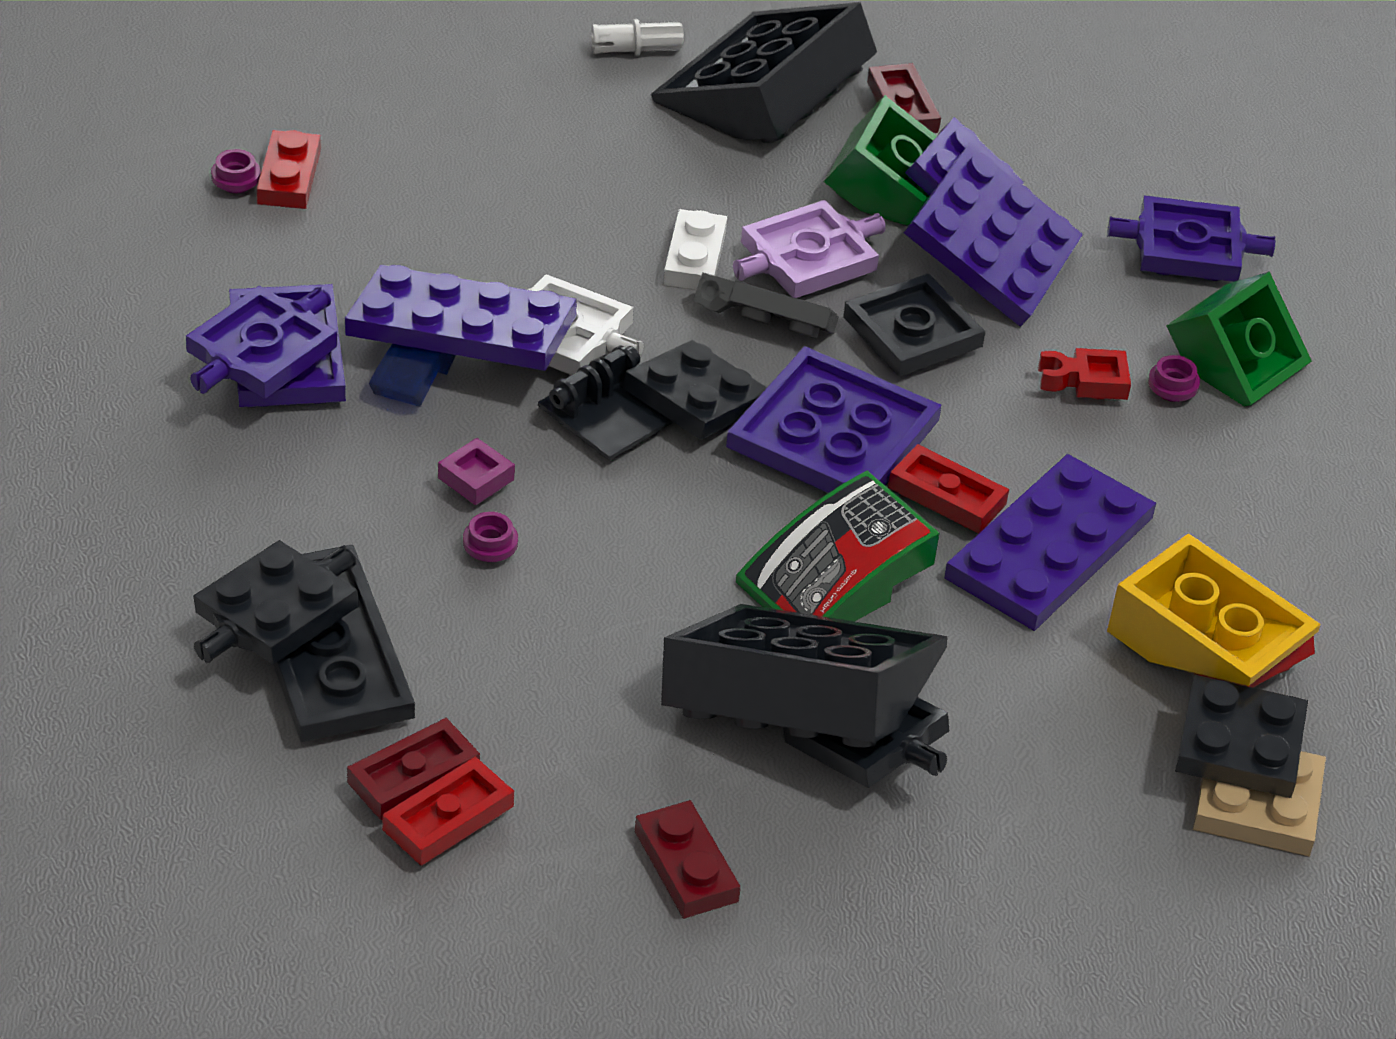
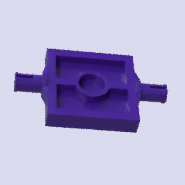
[1107,195,1276,282]
[186,285,337,399]

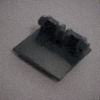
[537,345,673,461]

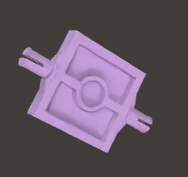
[733,200,885,298]

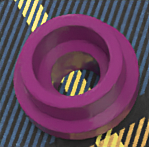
[211,149,261,193]
[1148,355,1200,402]
[463,511,518,562]

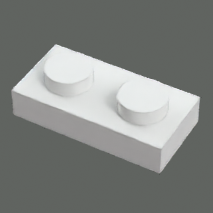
[663,209,727,290]

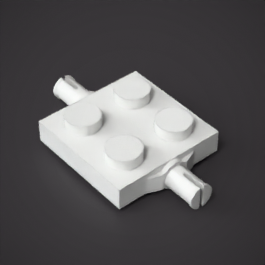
[528,274,644,375]

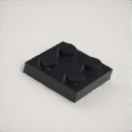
[843,273,986,377]
[622,340,767,440]
[1175,674,1308,798]

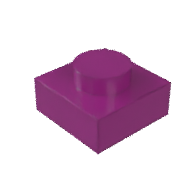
[438,438,515,505]

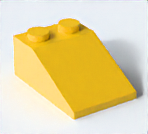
[1107,533,1321,686]

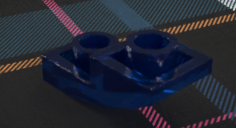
[369,344,456,407]

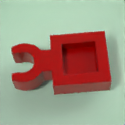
[1038,348,1131,400]

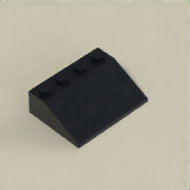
[651,2,877,143]
[661,604,948,747]

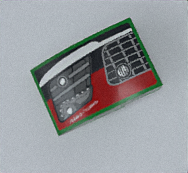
[736,470,940,622]

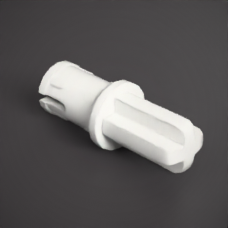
[591,19,684,56]

